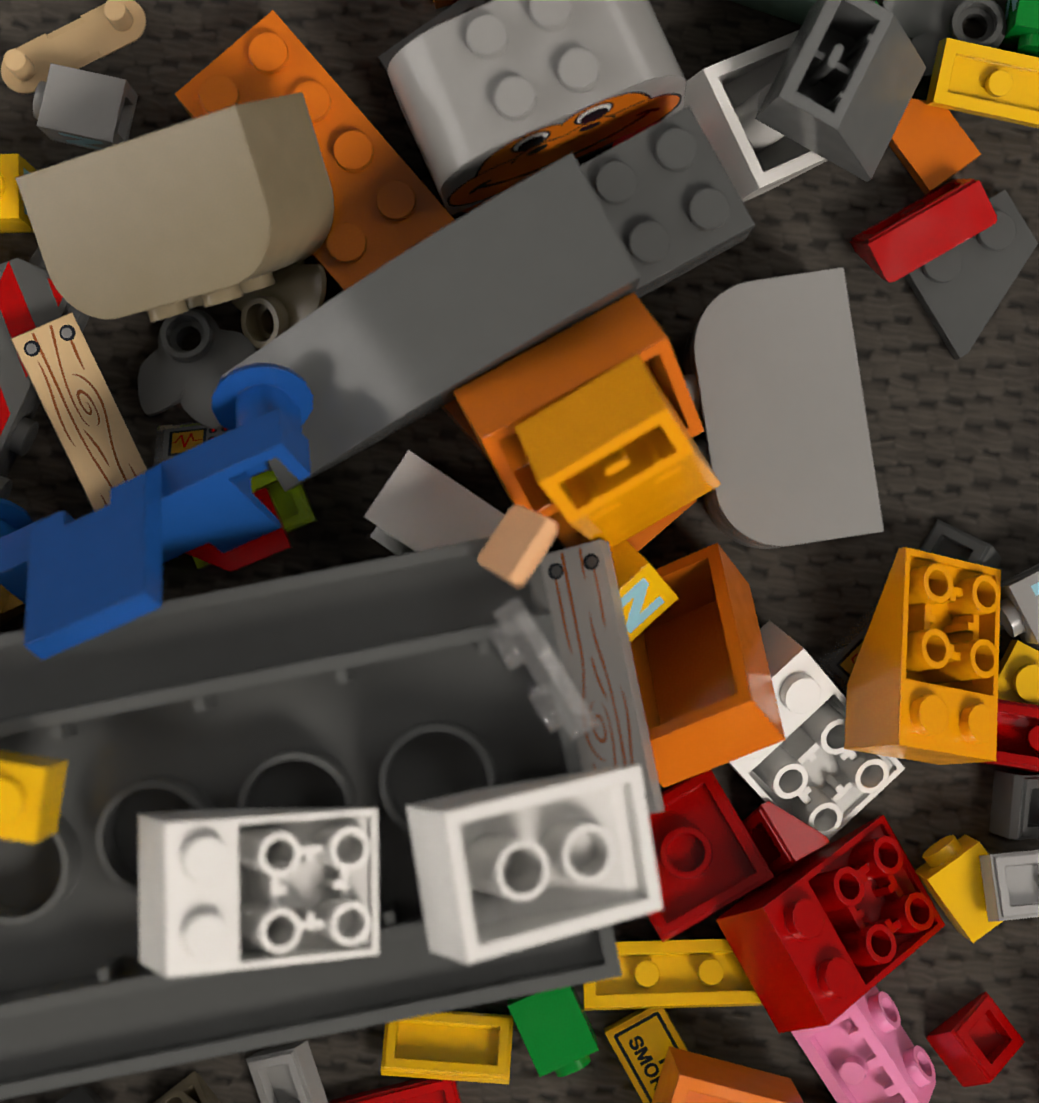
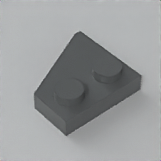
[904,189,1038,361]

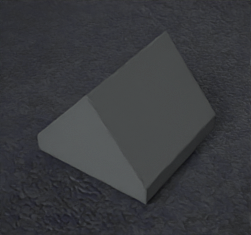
[989,769,1039,840]

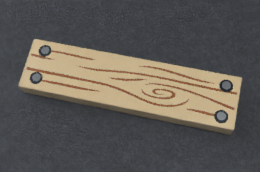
[11,312,147,511]

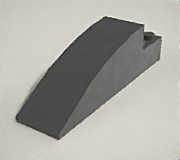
[221,106,755,492]

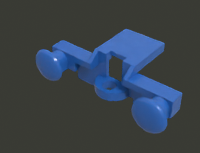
[0,362,313,660]

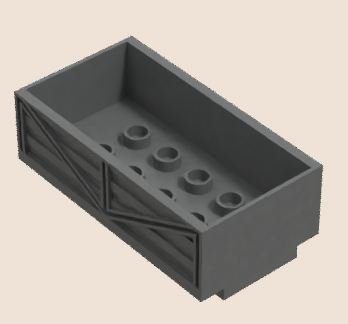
[0,537,622,1100]

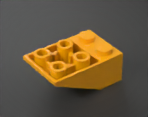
[514,354,721,548]
[844,547,1001,765]

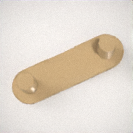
[1,0,146,94]

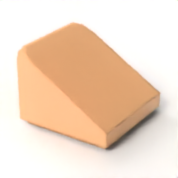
[477,505,558,590]

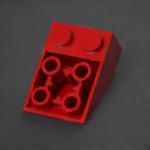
[716,815,945,1033]

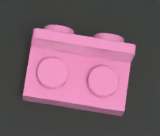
[791,986,936,1103]

